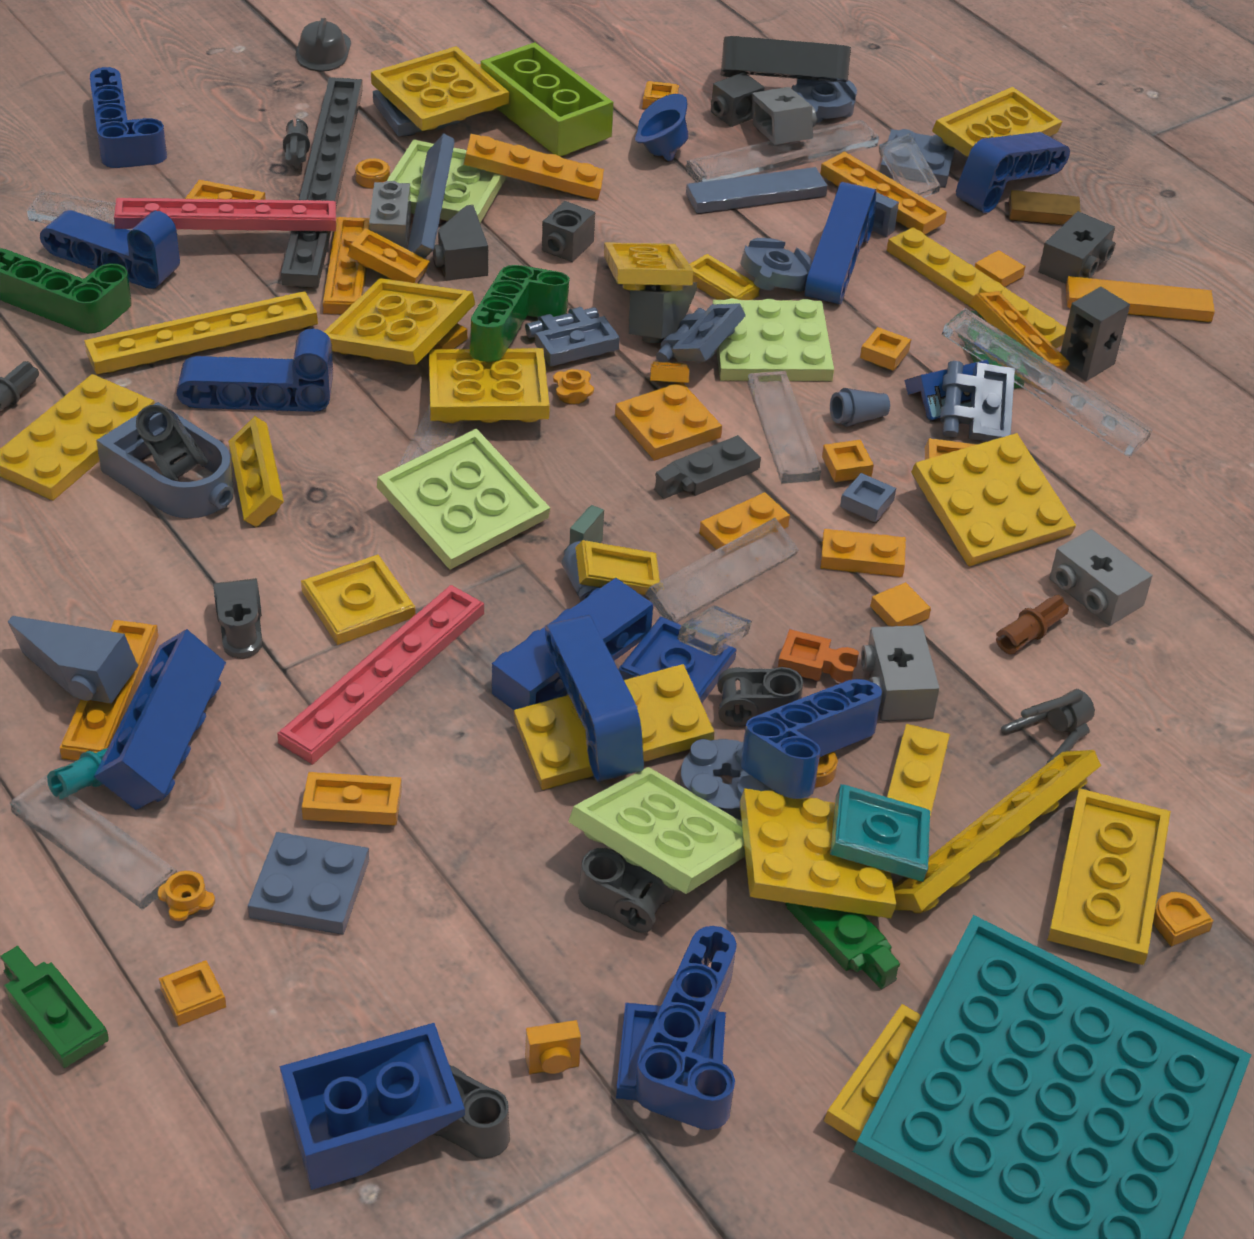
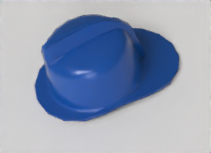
[635,94,689,161]

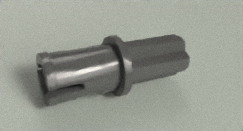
[283,119,310,169]
[0,361,39,412]

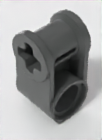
[136,405,208,481]
[213,578,262,658]
[717,667,803,727]
[578,848,674,933]
[433,1065,510,1158]

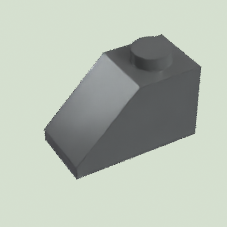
[433,205,488,281]
[629,282,697,343]

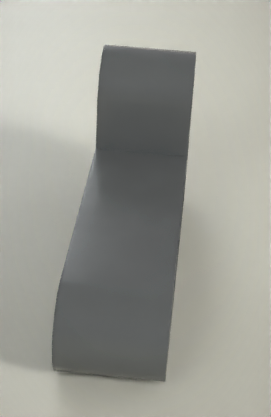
[720,36,851,82]

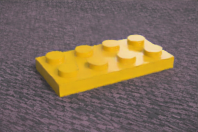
[932,87,1063,157]
[604,242,693,291]
[0,374,155,501]
[514,664,715,790]
[1047,788,1171,965]

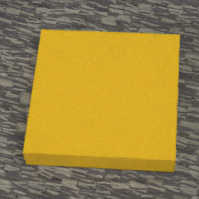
[301,554,416,645]

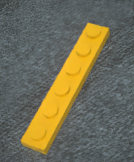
[887,227,1066,348]
[84,291,318,375]
[893,750,1102,913]

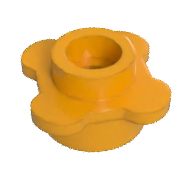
[553,369,594,404]
[157,871,215,921]

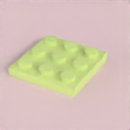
[387,140,507,223]
[712,298,834,381]
[377,428,550,570]
[568,767,745,894]

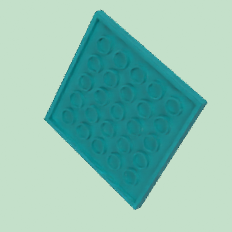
[852,915,1252,1239]

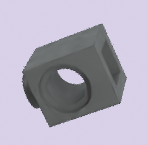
[711,72,765,127]
[542,201,595,262]

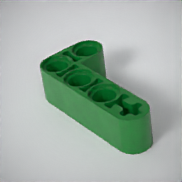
[0,248,132,334]
[469,265,570,362]

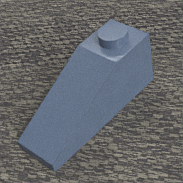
[8,616,138,704]

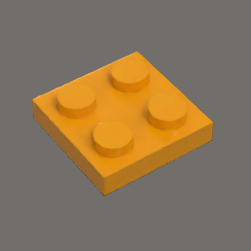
[615,382,722,461]

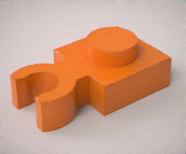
[778,629,859,683]

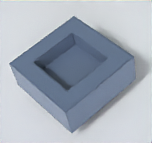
[872,192,899,237]
[840,473,896,522]

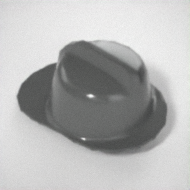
[296,18,351,71]

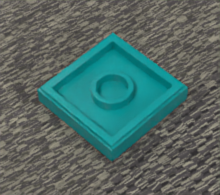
[830,784,930,882]

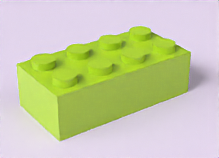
[481,42,614,156]

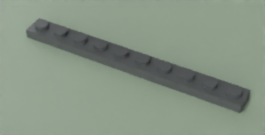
[281,77,363,288]

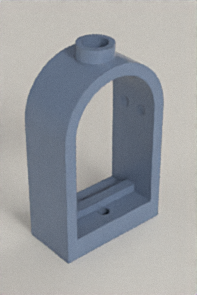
[96,402,234,518]

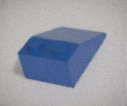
[279,1023,465,1190]

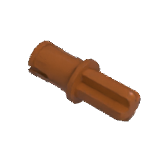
[996,595,1069,655]

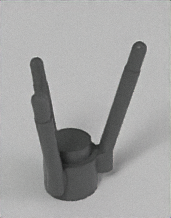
[1001,689,1095,764]

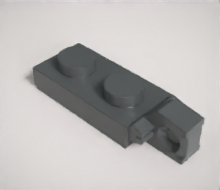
[654,435,761,499]

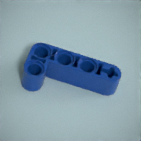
[90,67,167,168]
[956,132,1070,214]
[805,182,877,305]
[40,210,180,289]
[176,329,333,412]
[545,615,644,782]
[740,679,882,799]
[635,926,737,1130]

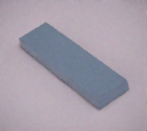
[407,133,455,258]
[686,167,827,214]

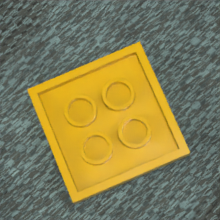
[371,46,509,131]
[324,278,475,365]
[429,348,550,423]
[911,433,1076,567]
[740,788,897,919]

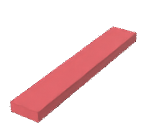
[114,198,336,231]
[277,585,484,765]

